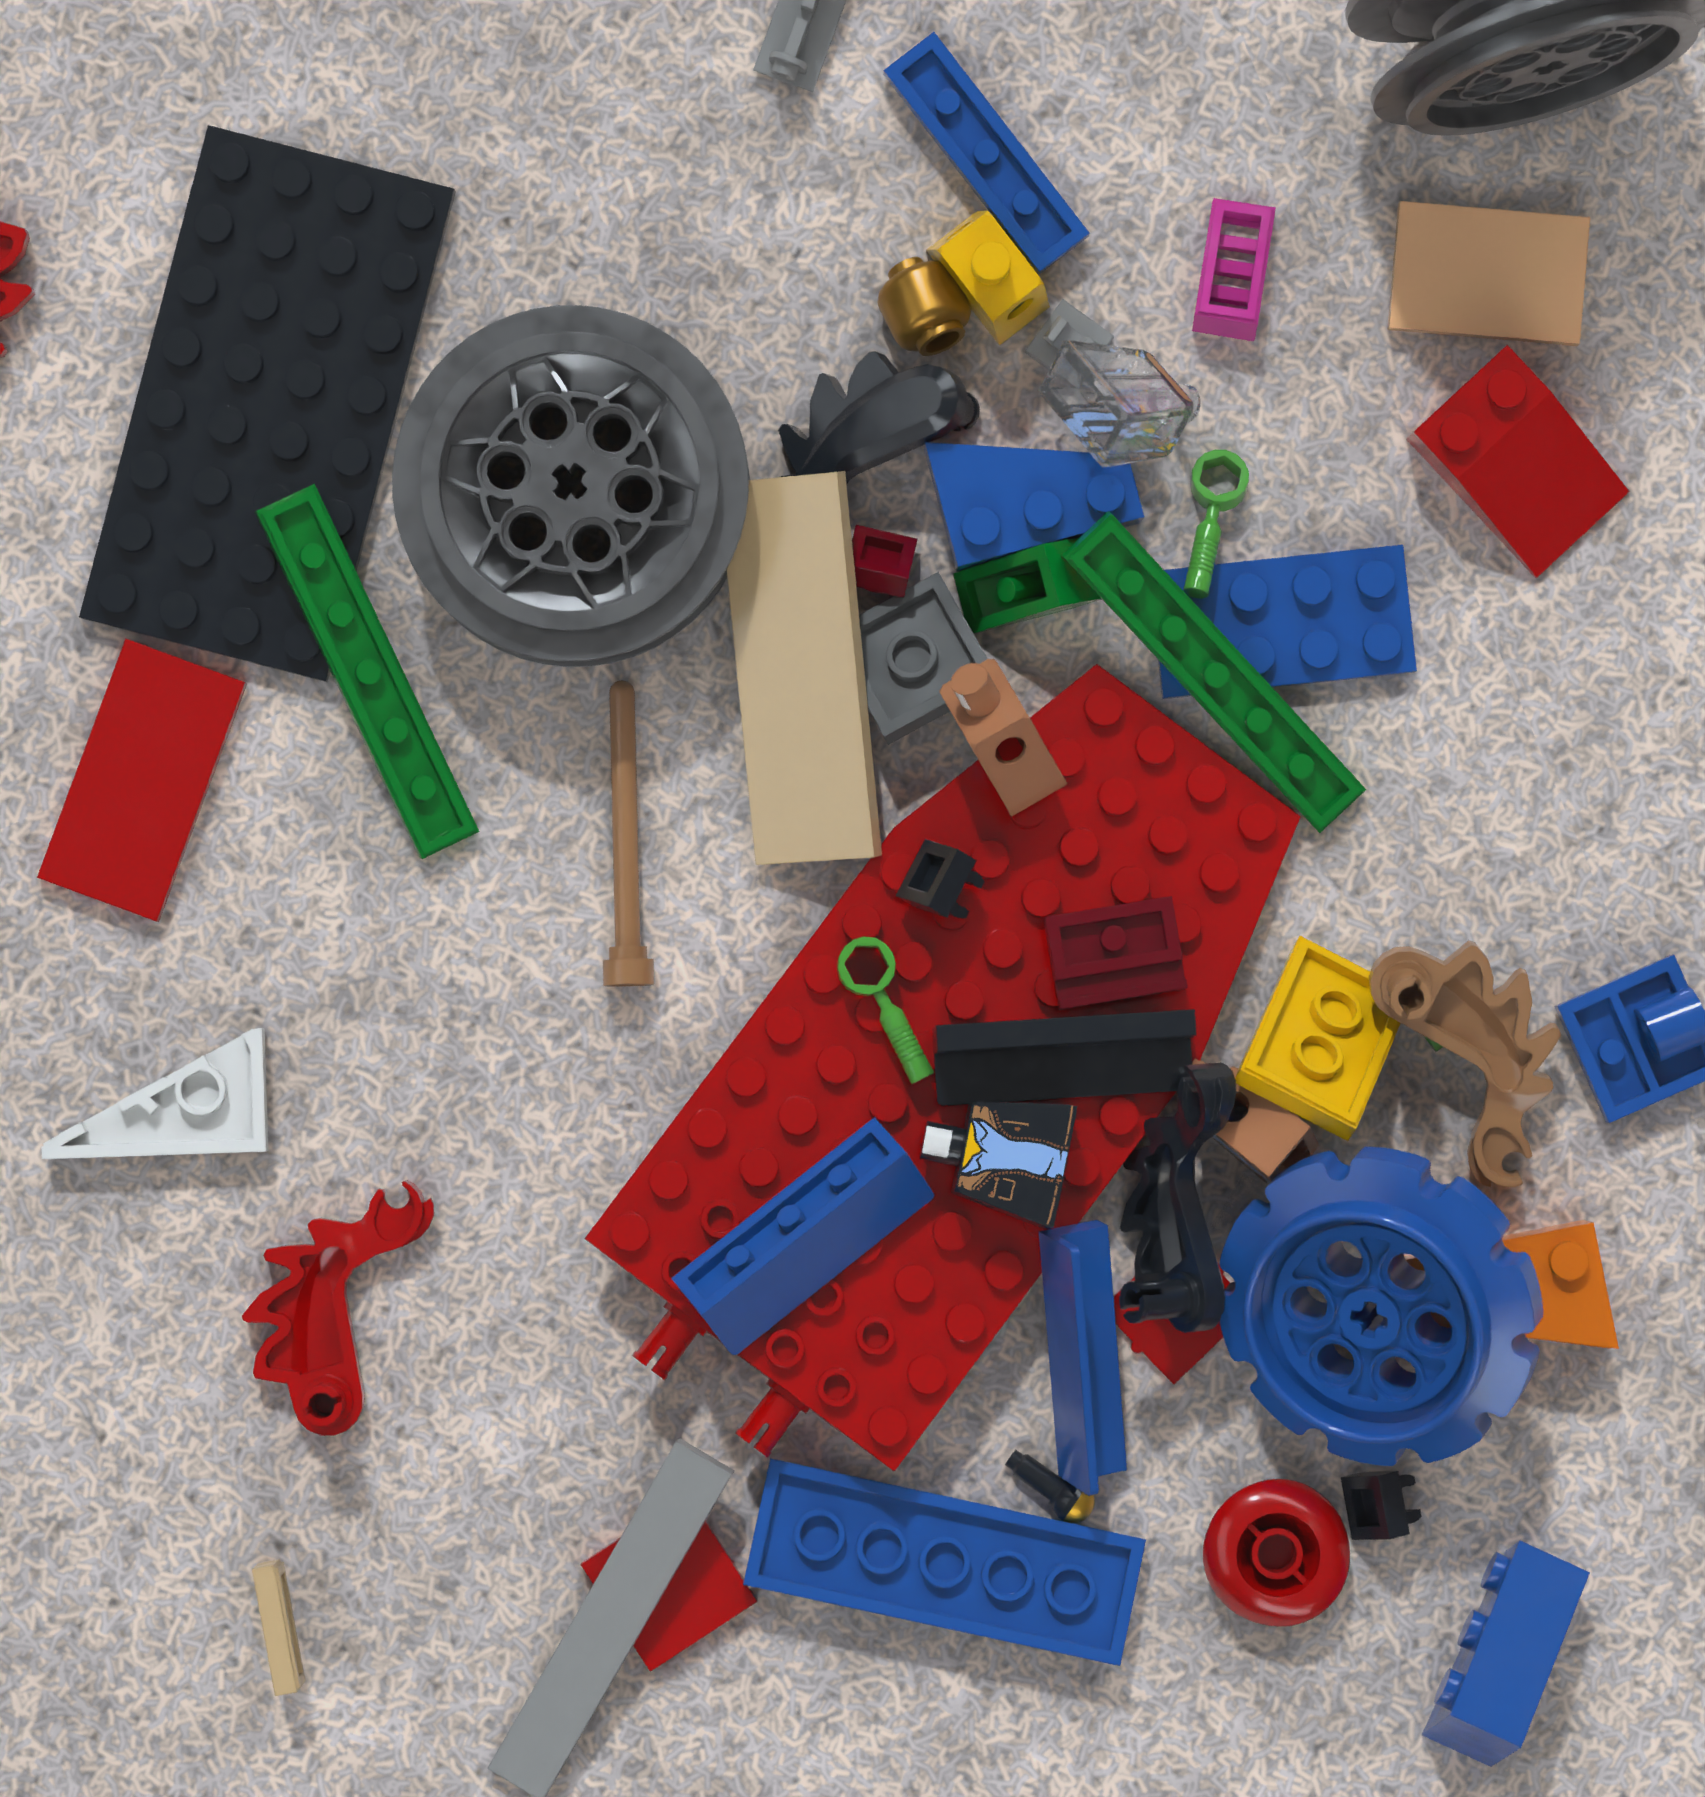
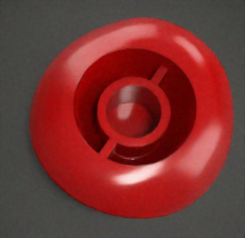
[1203,1479,1350,1627]

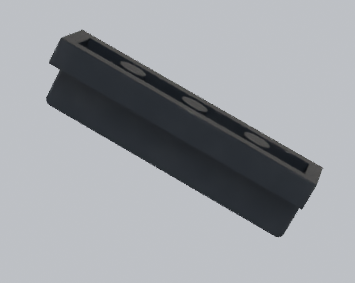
[932,1009,1197,1106]

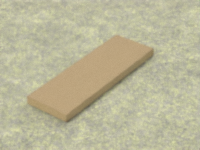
[727,471,882,865]

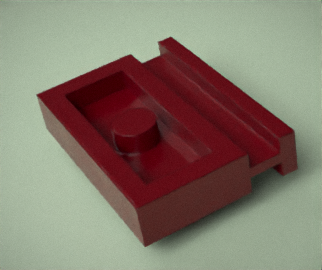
[1043,896,1188,1011]

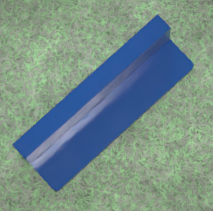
[671,1117,934,1355]
[1039,1220,1127,1496]

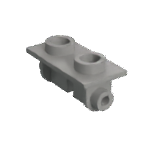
[753,0,846,92]

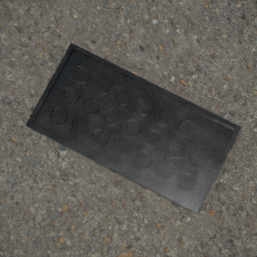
[79,125,456,682]

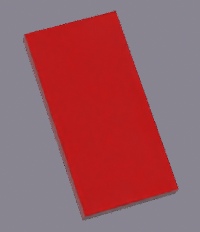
[37,638,247,922]

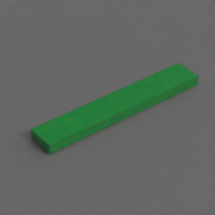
[255,484,480,859]
[1061,511,1367,833]

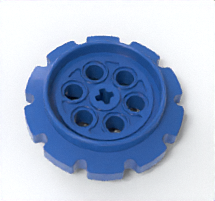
[1219,1146,1543,1466]

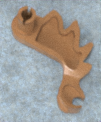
[1369,941,1561,1187]

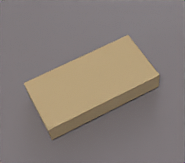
[252,1559,305,1696]

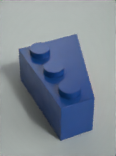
[924,442,1144,572]
[1422,1540,1590,1767]

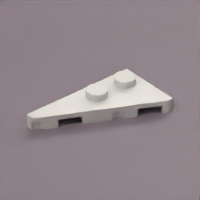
[41,1028,269,1159]

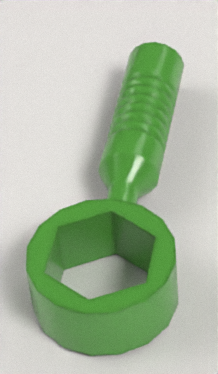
[1183,450,1249,599]
[837,937,934,1084]

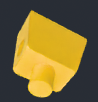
[926,210,1050,346]

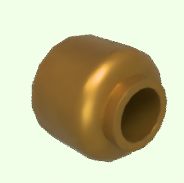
[877,257,971,356]

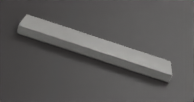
[487,1438,735,1797]

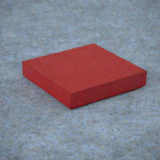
[580,1521,758,1672]

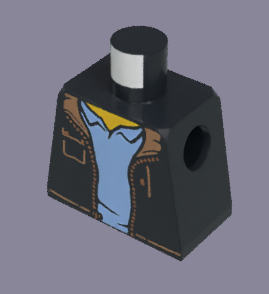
[919,1102,1078,1229]

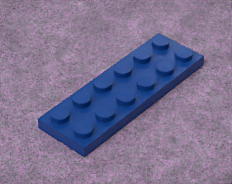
[743,1458,1146,1666]

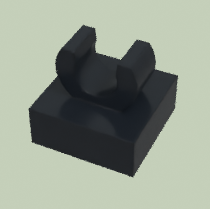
[896,839,985,919]
[1340,1471,1422,1540]

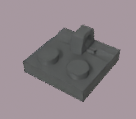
[859,572,988,745]

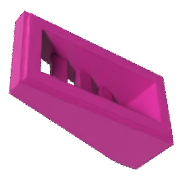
[1192,198,1276,341]

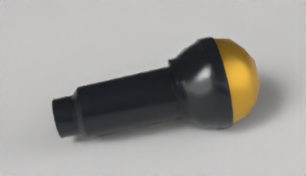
[1005,1449,1095,1523]

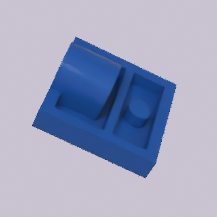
[1554,954,1705,1123]

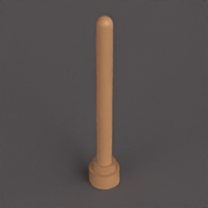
[603,680,654,987]

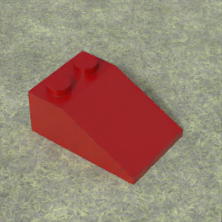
[1406,344,1630,578]

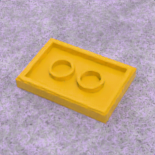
[1235,936,1401,1141]

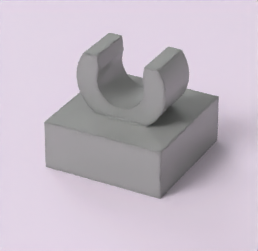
[1025,299,1114,390]

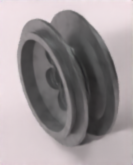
[1345,0,1705,136]
[392,305,750,667]

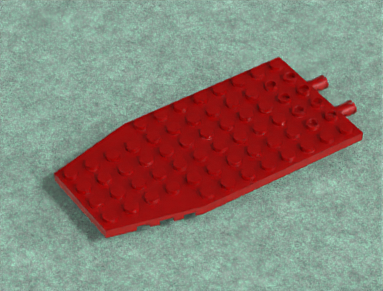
[584,664,1301,1472]

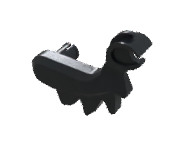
[778,351,980,484]
[1119,1063,1236,1333]

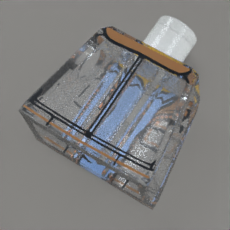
[1038,340,1201,467]

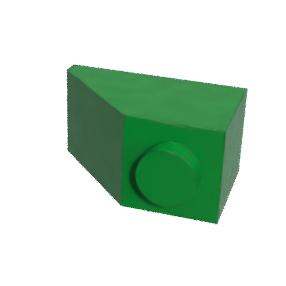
[953,537,1101,634]

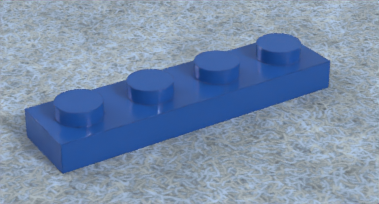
[883,32,1090,275]

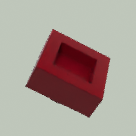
[852,525,918,598]

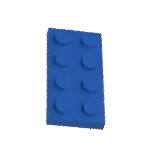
[1158,545,1417,699]

